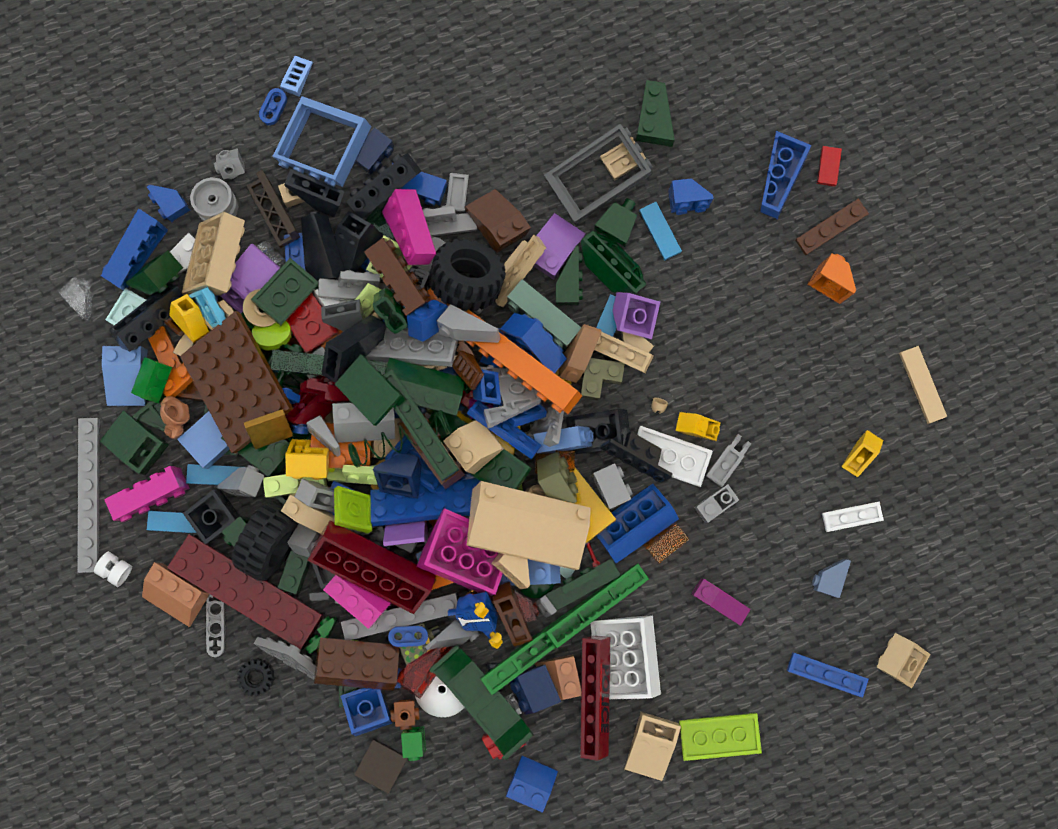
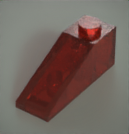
[397,646,452,699]

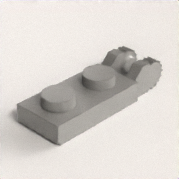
[706,434,751,487]

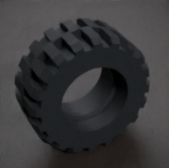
[429,239,506,311]
[232,502,299,581]

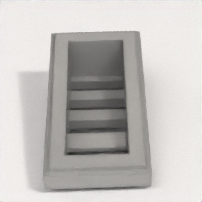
[307,416,341,457]

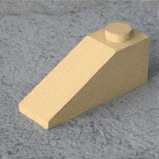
[281,493,335,534]

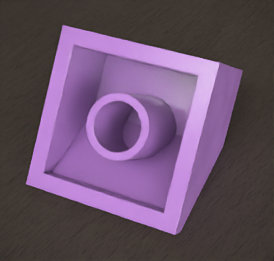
[613,292,660,339]

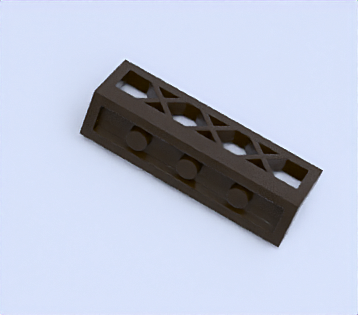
[247,170,300,248]

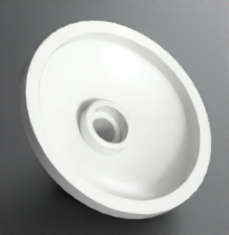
[414,658,465,717]

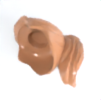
[160,396,190,439]

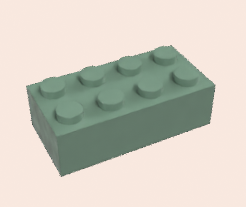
[507,279,581,351]

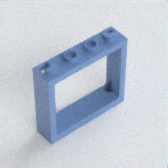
[273,96,372,187]

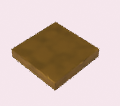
[244,409,293,449]

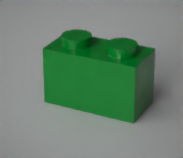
[131,357,172,403]
[401,726,426,761]

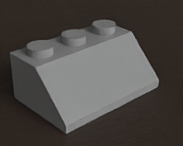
[332,402,395,443]

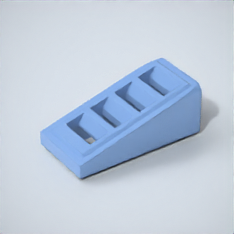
[280,56,313,97]

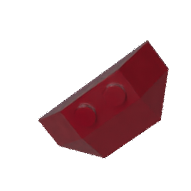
[285,374,333,424]

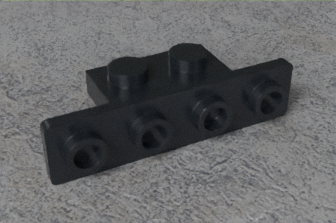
[600,431,673,482]

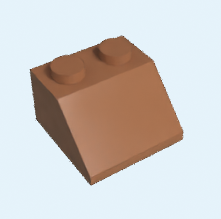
[535,654,582,700]

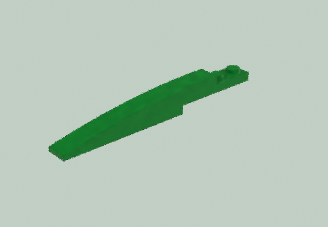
[479,563,649,695]

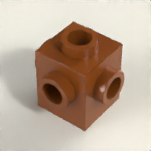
[391,699,419,730]

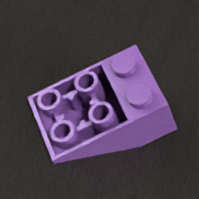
[220,244,280,313]

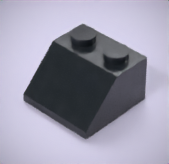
[183,490,240,545]

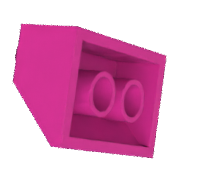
[323,575,392,629]

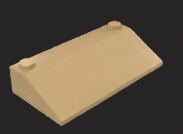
[467,481,591,570]

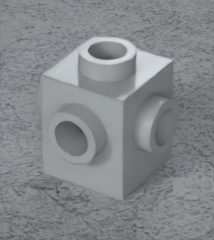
[214,148,245,180]

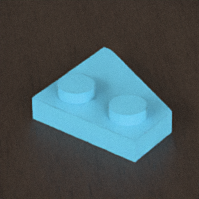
[189,287,226,328]

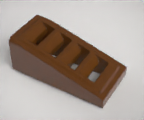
[452,351,484,390]

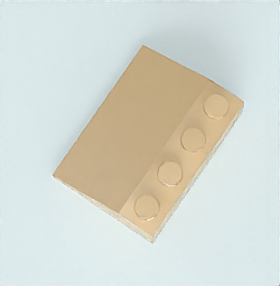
[182,212,245,296]

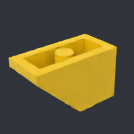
[842,430,883,477]

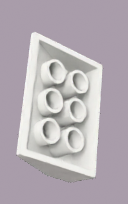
[590,616,661,699]

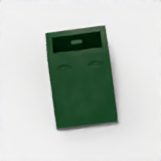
[100,410,169,475]

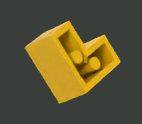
[286,439,329,480]

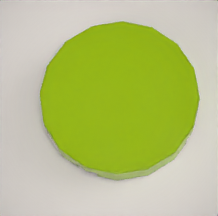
[252,321,291,350]

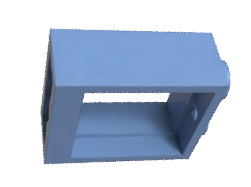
[534,426,594,454]

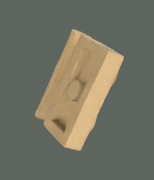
[600,137,646,181]

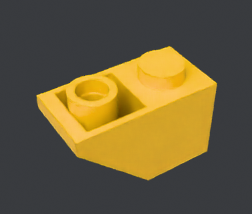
[169,294,209,343]
[676,412,720,441]

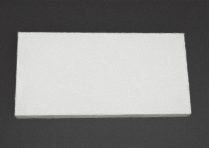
[637,426,713,487]

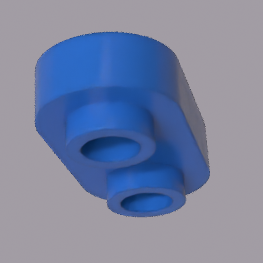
[259,88,287,125]
[388,625,428,647]

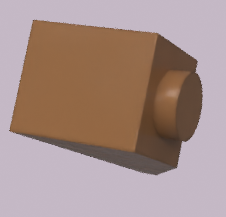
[559,324,602,383]

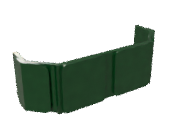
[430,645,534,760]

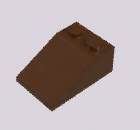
[464,189,531,253]

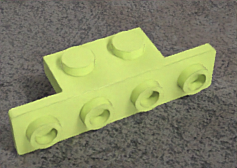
[327,465,378,485]

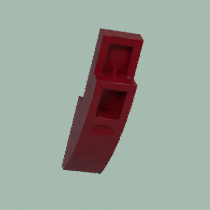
[300,378,351,404]

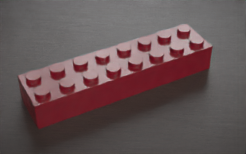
[167,534,324,649]

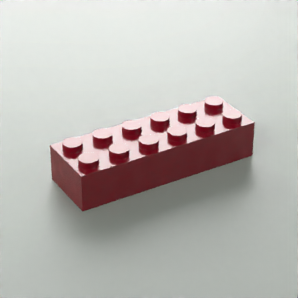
[307,520,436,614]

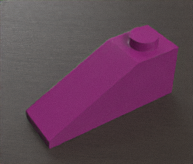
[691,578,751,626]

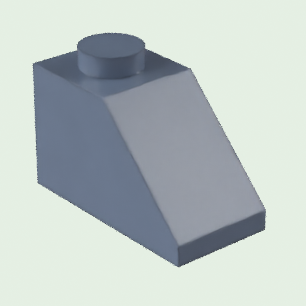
[812,559,851,598]

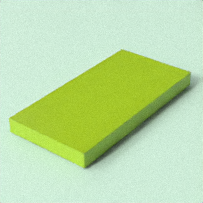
[679,713,762,761]

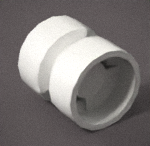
[94,551,132,587]

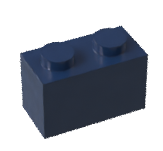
[355,127,394,175]

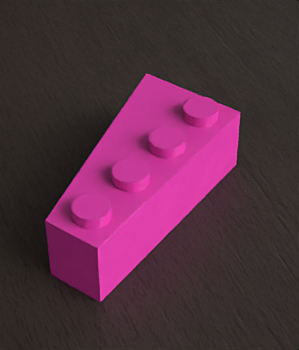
[382,189,436,265]
[104,466,190,523]

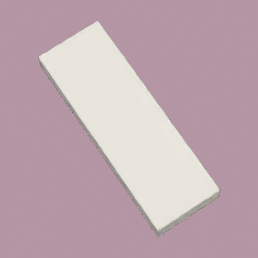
[822,502,884,532]

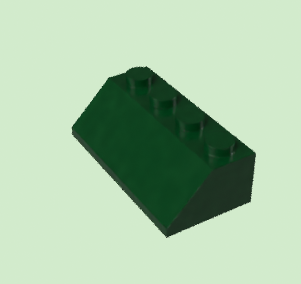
[385,357,465,416]

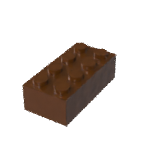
[314,637,399,691]

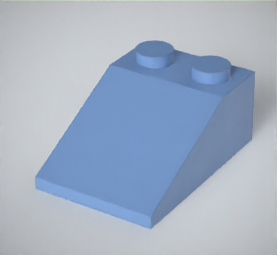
[102,346,148,406]

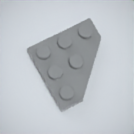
[253,637,316,680]

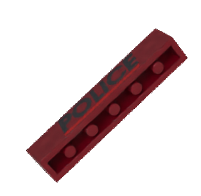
[580,635,610,761]

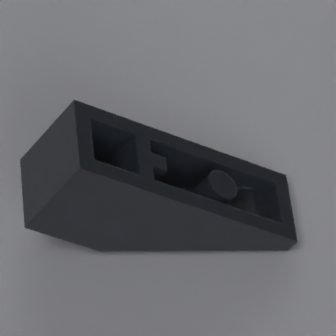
[284,169,345,217]

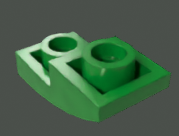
[306,616,338,654]

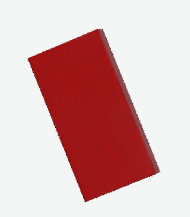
[817,146,842,186]

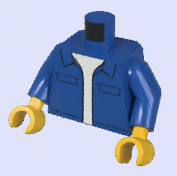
[448,592,503,649]

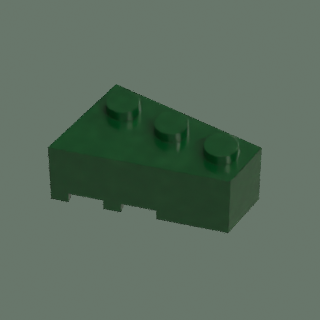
[636,80,675,147]

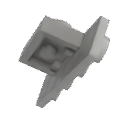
[422,205,477,237]
[318,270,395,300]

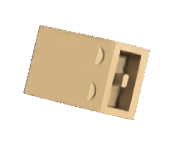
[624,712,681,781]

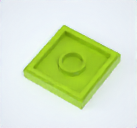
[334,486,372,533]

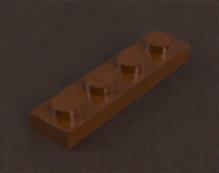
[795,198,869,255]

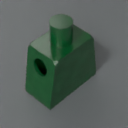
[594,198,637,247]

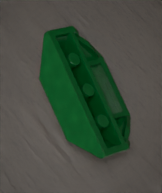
[581,231,646,295]

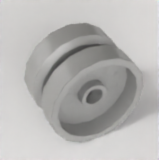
[190,177,239,221]

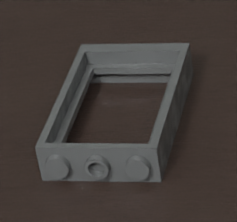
[544,124,653,225]

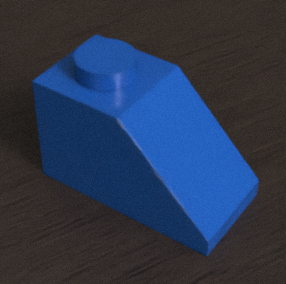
[473,369,501,405]

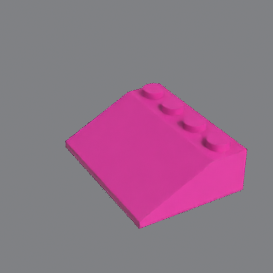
[417,508,503,596]

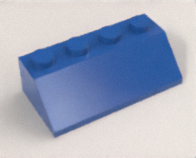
[596,484,679,563]

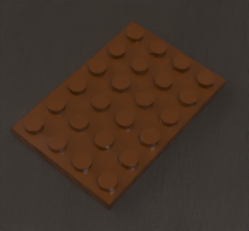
[180,311,293,453]

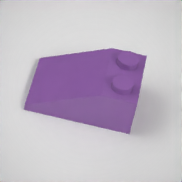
[533,213,585,280]
[383,521,429,546]

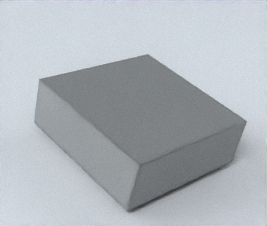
[535,595,557,618]

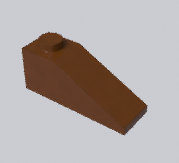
[492,582,532,647]

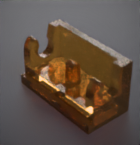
[643,522,689,563]

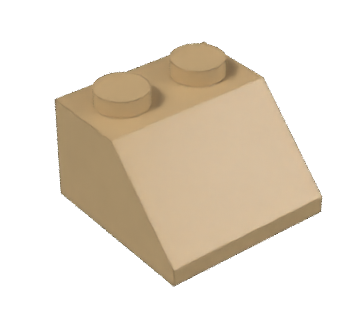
[444,420,504,474]
[877,633,931,688]

